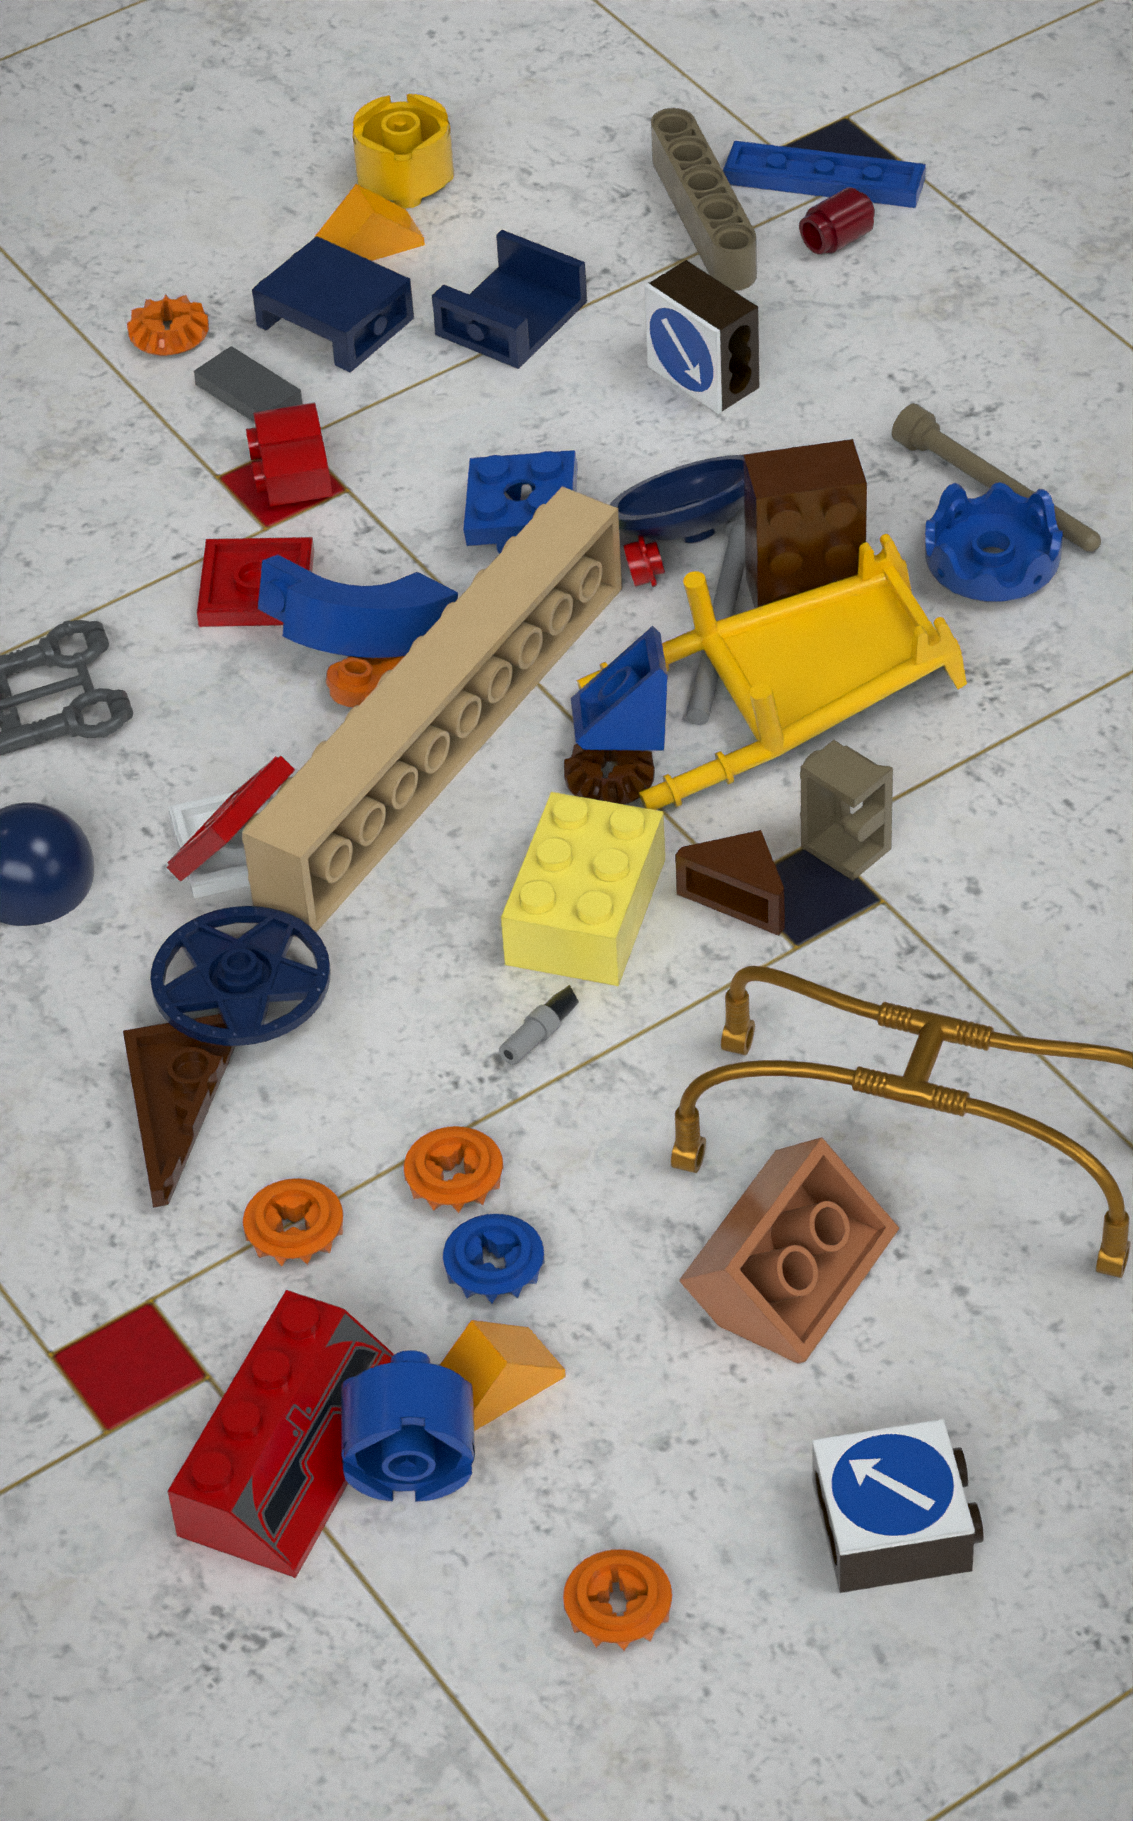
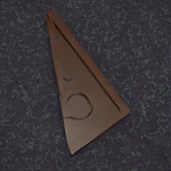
[123,1014,235,1208]

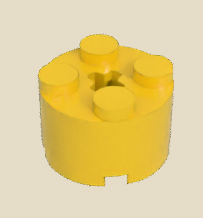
[352,94,454,208]

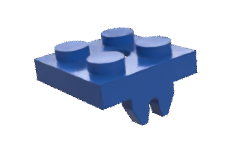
[463,450,578,554]

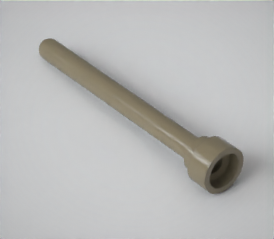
[892,403,1101,552]

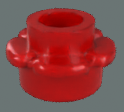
[623,536,665,588]

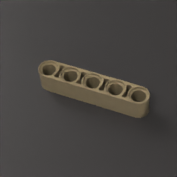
[651,108,757,291]

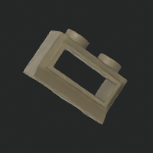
[800,740,893,881]

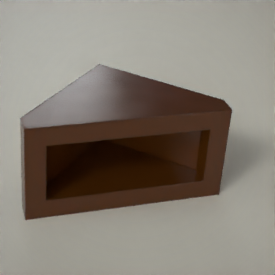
[675,830,785,936]

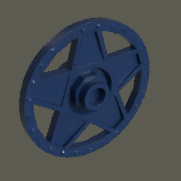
[150,906,331,1046]

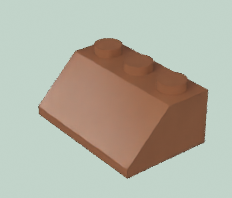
[679,1137,900,1363]

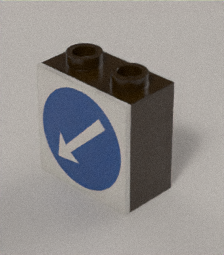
[644,260,760,414]
[812,1419,984,1593]

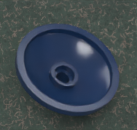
[609,455,744,543]

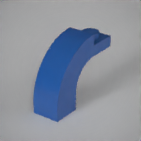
[258,554,458,658]

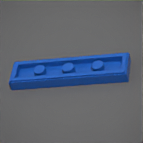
[723,141,926,208]

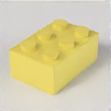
[501,792,666,986]

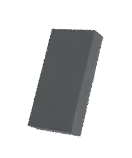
[194,346,303,423]

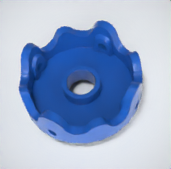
[925,482,1063,602]

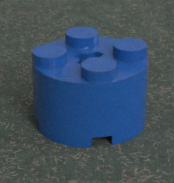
[341,1350,475,1502]

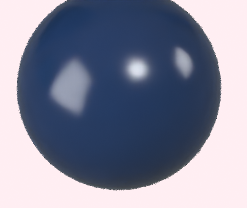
[0,802,94,926]

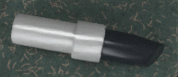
[499,985,579,1065]

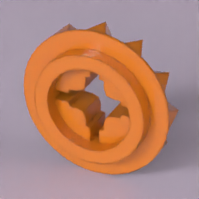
[127,294,209,355]
[404,1126,504,1213]
[243,1178,343,1267]
[563,1549,672,1651]

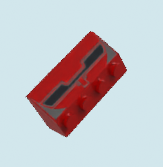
[167,1290,395,1578]

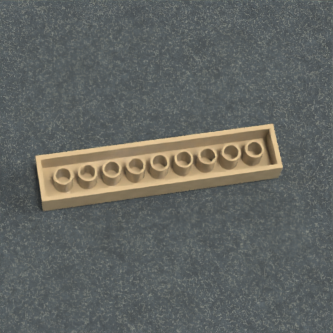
[242,486,622,932]

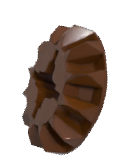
[564,744,655,805]

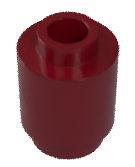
[799,187,875,254]

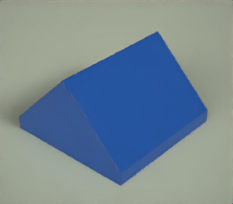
[571,626,668,751]

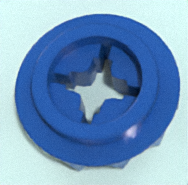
[443,1214,545,1304]

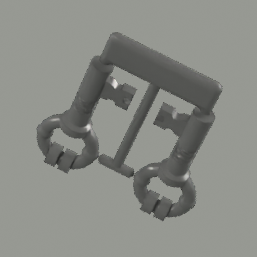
[0,620,133,755]

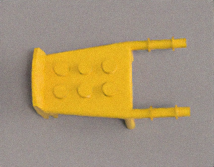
[577,534,967,810]

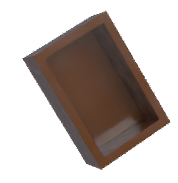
[743,439,867,608]

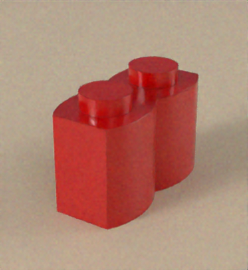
[245,402,333,507]

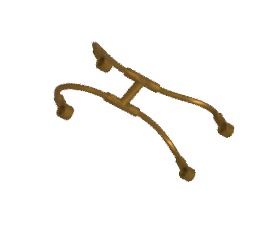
[671,966,1133,1278]

